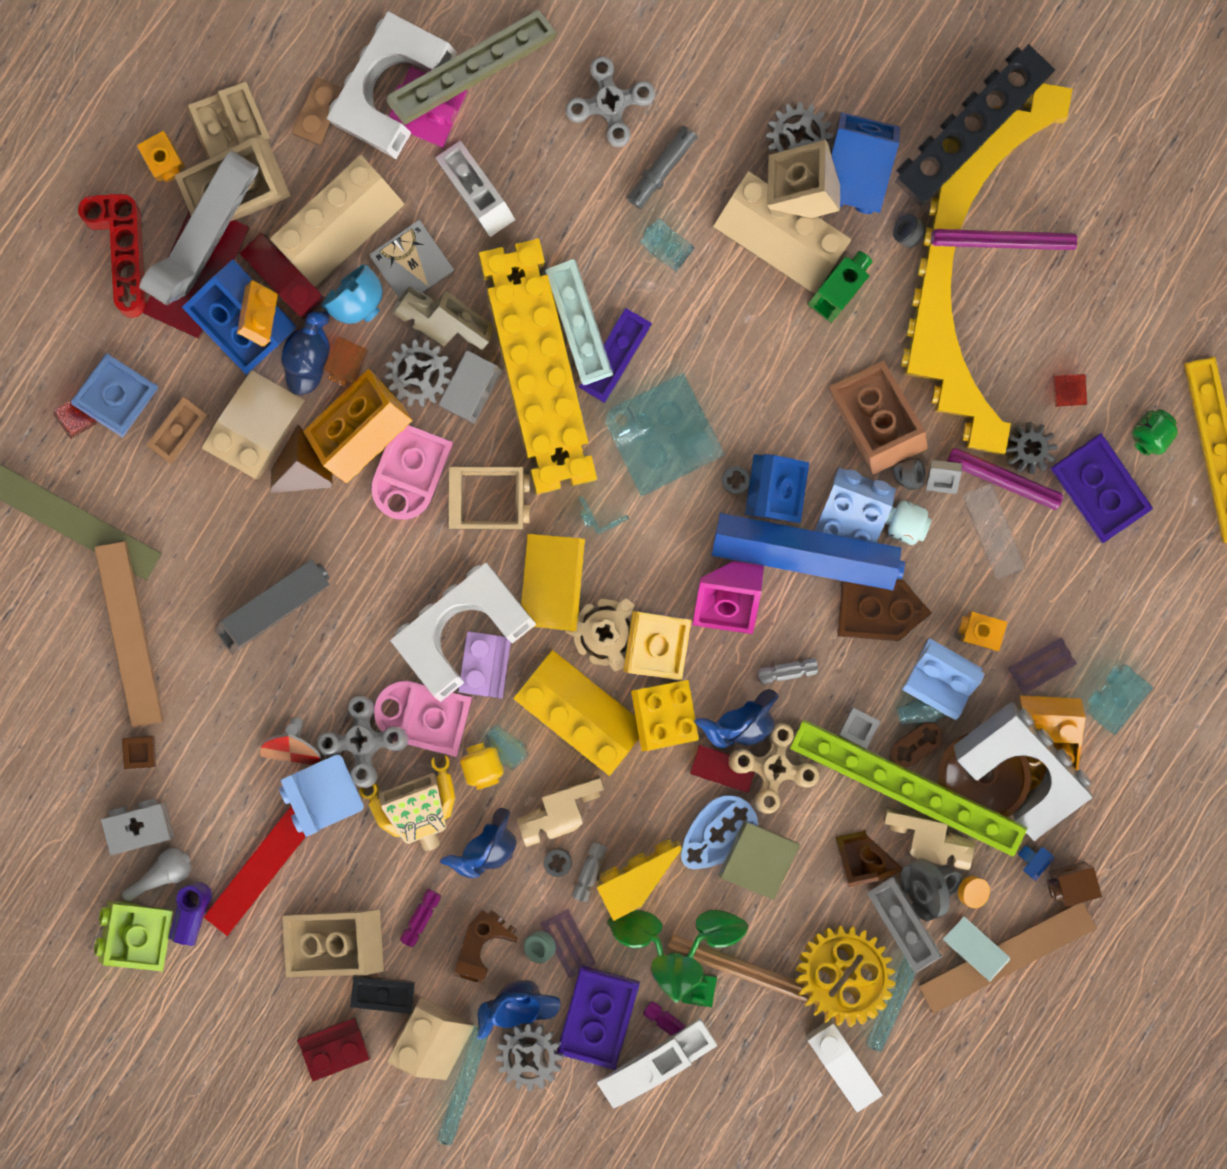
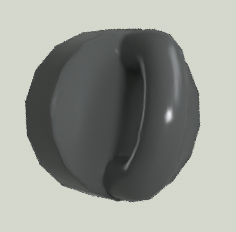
[893,214,925,248]
[893,459,925,490]

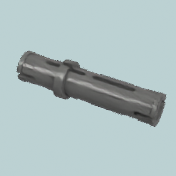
[626,125,698,210]

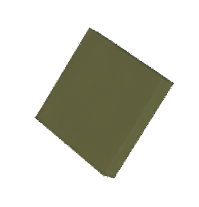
[718,820,800,900]

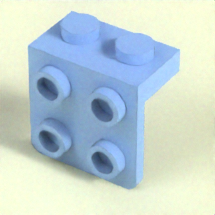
[815,467,896,543]
[279,755,364,837]

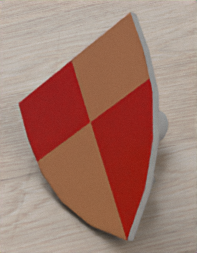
[260,718,321,765]

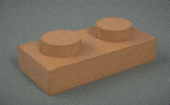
[292,77,343,147]
[146,396,209,464]

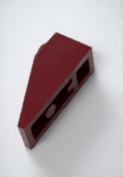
[239,232,325,320]

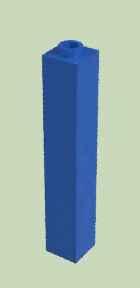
[712,513,905,590]

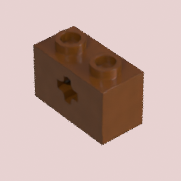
[1047,861,1102,907]

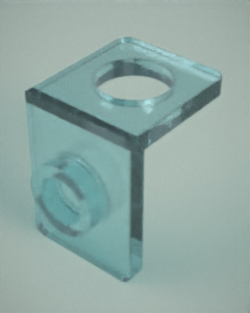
[579,496,629,535]

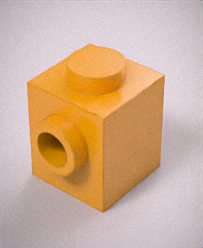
[137,130,186,182]
[957,611,1008,652]

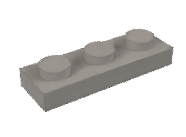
[867,877,943,973]

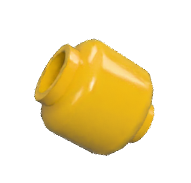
[460,742,504,790]

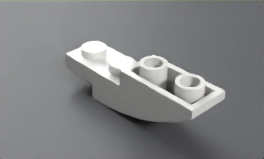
[597,1018,717,1109]

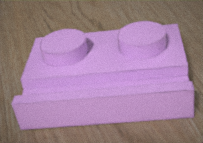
[459,631,511,699]

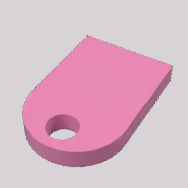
[372,425,453,520]
[374,681,472,757]

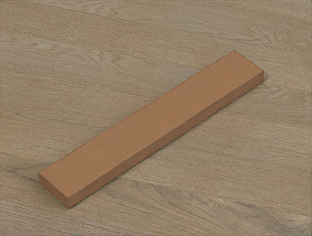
[95,541,164,728]
[918,903,1097,1014]

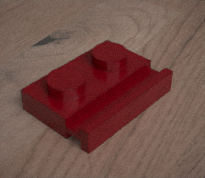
[297,1017,371,1082]

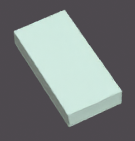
[943,917,1010,982]

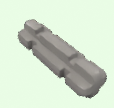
[758,658,818,684]
[572,842,607,902]

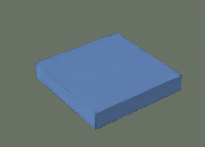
[71,353,158,438]

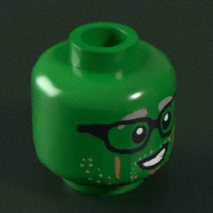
[1132,409,1178,456]

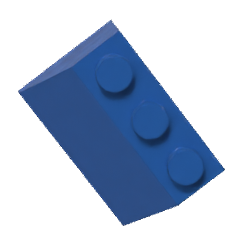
[182,259,297,374]

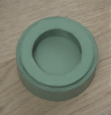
[524,931,556,964]

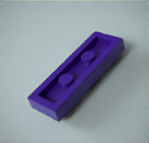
[579,308,652,403]

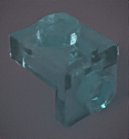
[640,219,695,272]

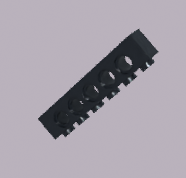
[895,44,1055,207]

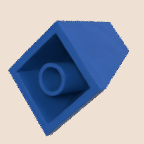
[831,112,900,214]

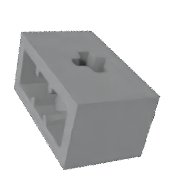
[101,798,174,855]

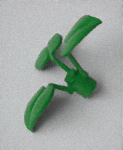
[607,910,749,1003]

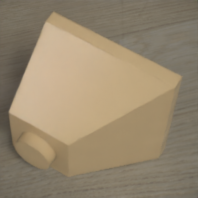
[768,140,840,218]

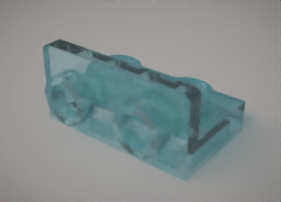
[1085,664,1154,735]

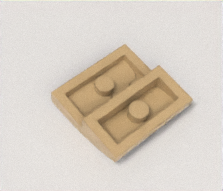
[186,82,270,159]

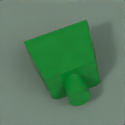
[808,251,873,324]

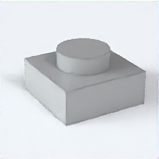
[926,460,962,494]
[839,707,881,749]

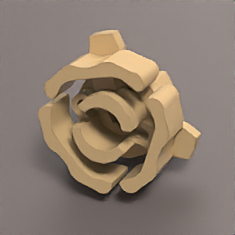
[566,598,635,672]

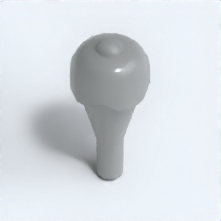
[121,848,191,902]

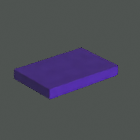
[1049,433,1153,544]
[557,965,640,1070]

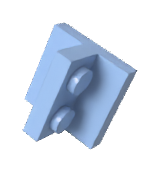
[902,638,985,720]

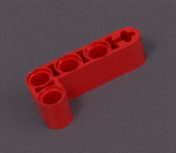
[78,194,146,318]

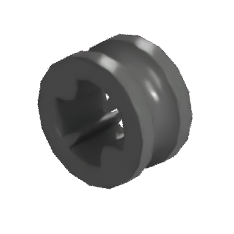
[722,466,750,494]
[544,848,572,877]

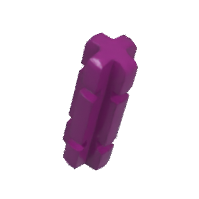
[400,889,441,947]
[643,1001,685,1036]

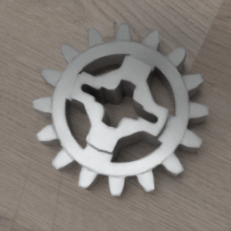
[766,102,833,153]
[385,340,452,407]
[496,1023,564,1092]

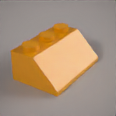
[303,369,413,483]

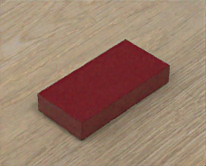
[690,744,755,793]

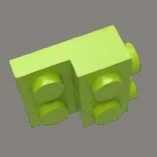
[94,900,173,972]

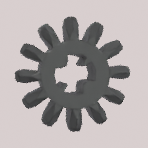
[1006,422,1058,475]

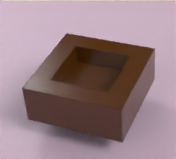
[122,736,156,769]

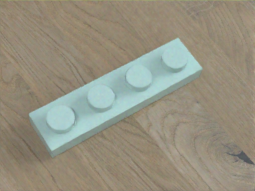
[545,259,613,385]

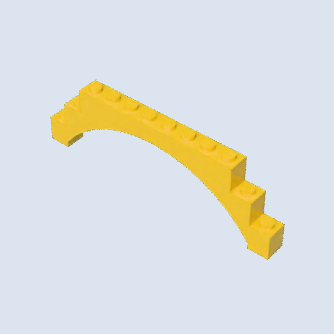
[901,83,1073,455]

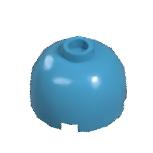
[321,264,383,324]

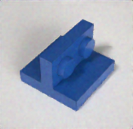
[745,454,810,523]

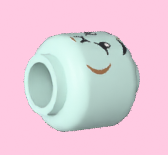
[885,500,932,545]

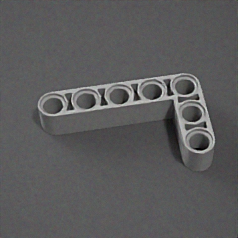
[140,150,259,305]

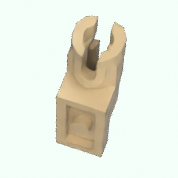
[517,776,604,847]
[883,808,975,870]

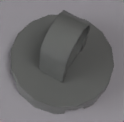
[900,859,962,921]

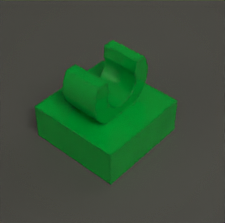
[682,974,717,1008]

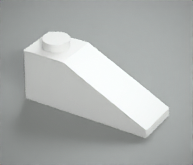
[435,141,515,237]
[805,1019,883,1112]

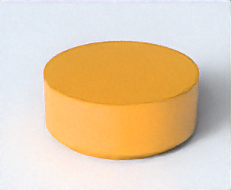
[958,876,990,908]

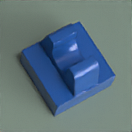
[1018,845,1055,882]

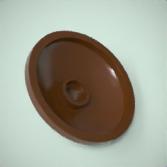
[938,732,1031,817]

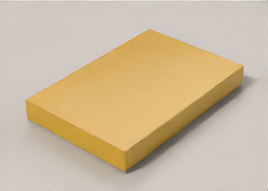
[521,534,585,631]

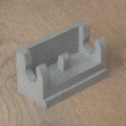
[439,351,503,424]

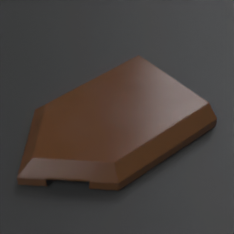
[838,579,932,641]

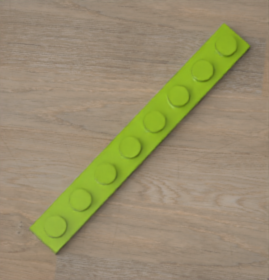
[790,719,1028,857]

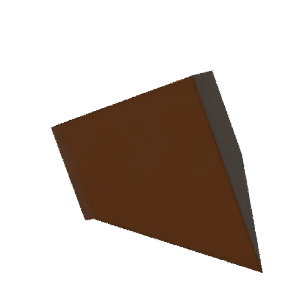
[270,425,333,493]
[836,831,903,887]

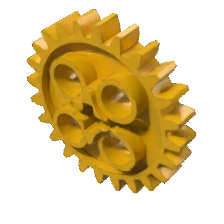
[795,926,896,1027]

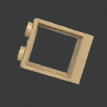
[449,467,530,530]

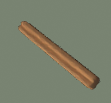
[667,935,810,1002]

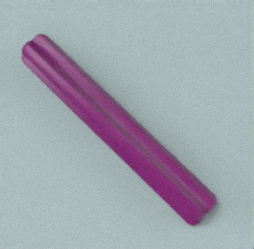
[947,448,1063,510]

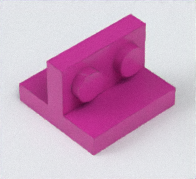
[389,66,467,148]

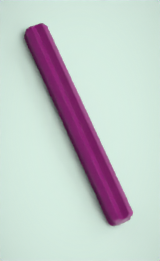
[931,229,1077,250]

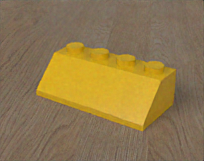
[513,650,639,776]

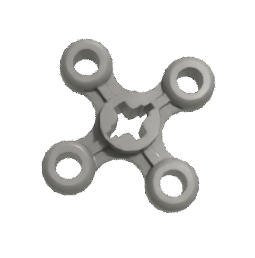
[565,56,655,148]
[317,695,409,788]

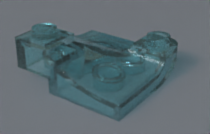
[606,373,725,497]

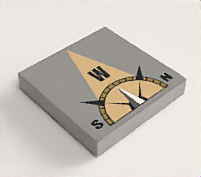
[369,220,455,297]

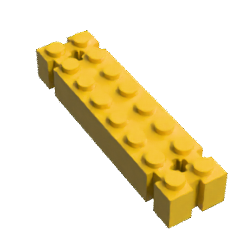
[478,238,597,495]

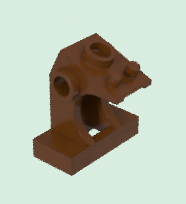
[454,910,518,984]

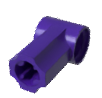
[169,882,212,946]

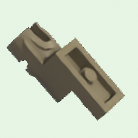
[392,286,495,350]

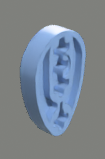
[680,795,758,870]

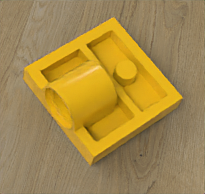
[631,680,699,751]

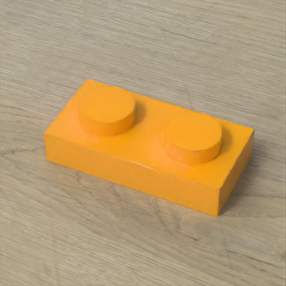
[237,280,278,347]

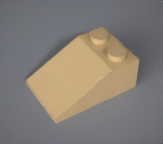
[175,137,290,221]
[202,370,305,480]
[282,910,384,977]

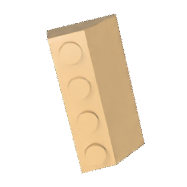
[270,155,405,288]
[713,171,852,294]

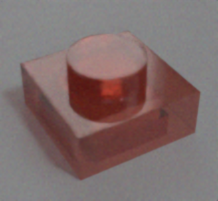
[1053,374,1087,407]
[54,400,97,439]

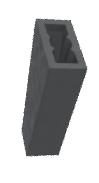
[214,559,330,655]

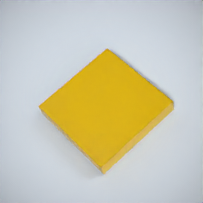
[623,611,691,681]

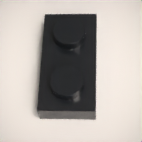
[350,975,415,1014]

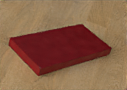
[143,211,250,339]

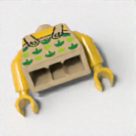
[359,755,455,851]

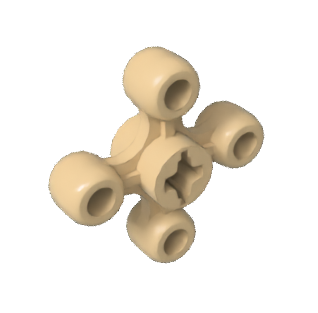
[729,723,819,814]

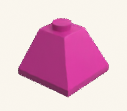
[692,561,764,634]

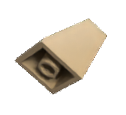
[387,997,475,1080]

